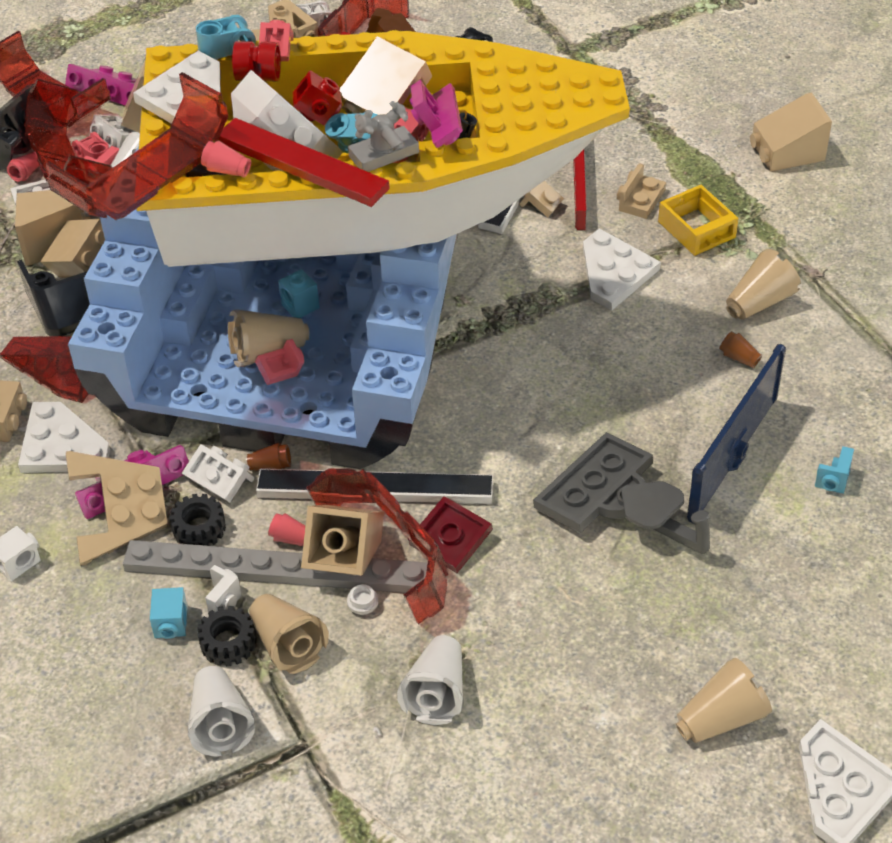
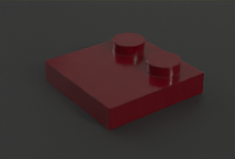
[408,496,493,573]

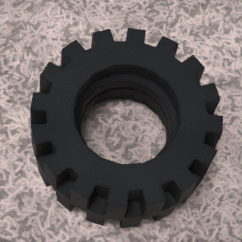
[170,494,226,546]
[197,606,257,667]

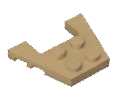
[66,451,168,566]

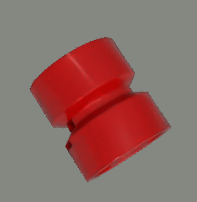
[232,41,281,82]

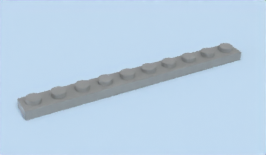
[123,540,430,595]

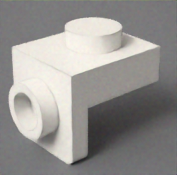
[205,565,242,612]

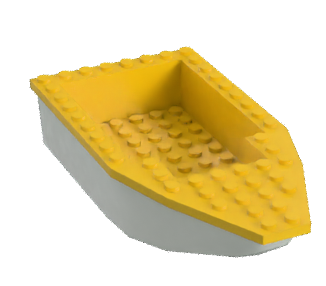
[135,30,630,267]

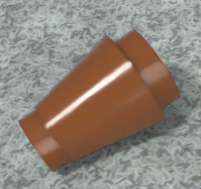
[719,331,762,368]
[247,443,292,471]

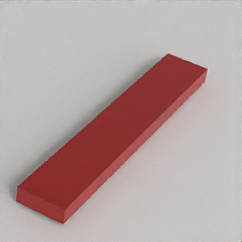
[216,118,390,207]

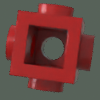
[292,70,342,126]

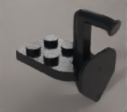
[0,84,57,170]

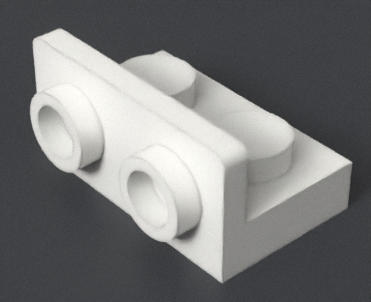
[89,114,136,149]
[182,444,255,503]

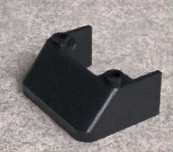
[17,260,90,337]

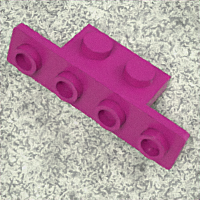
[65,64,136,105]
[410,79,463,148]
[75,445,189,519]

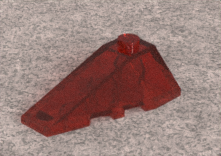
[0,336,89,403]

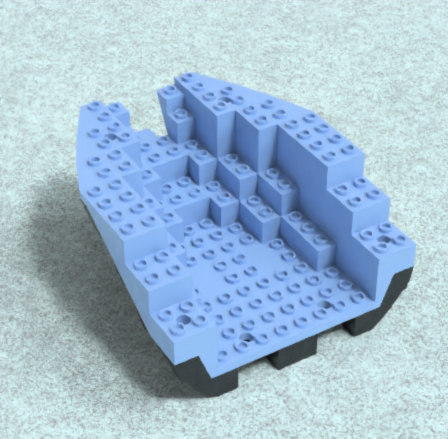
[68,146,459,469]

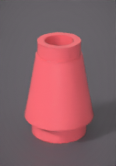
[201,141,251,177]
[7,152,42,182]
[268,513,305,546]

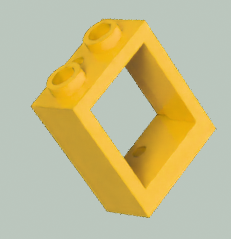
[658,185,739,256]

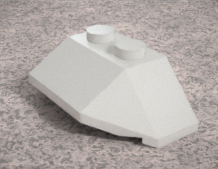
[231,70,343,171]

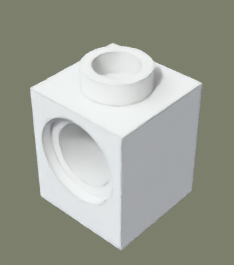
[0,526,41,581]

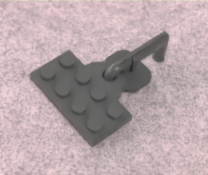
[533,432,710,554]

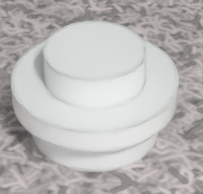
[347,584,378,615]

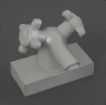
[348,101,419,172]

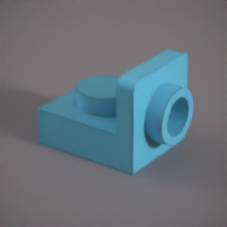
[815,446,854,494]

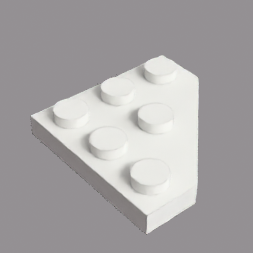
[133,50,221,140]
[583,228,661,311]
[18,402,110,473]
[799,719,892,843]

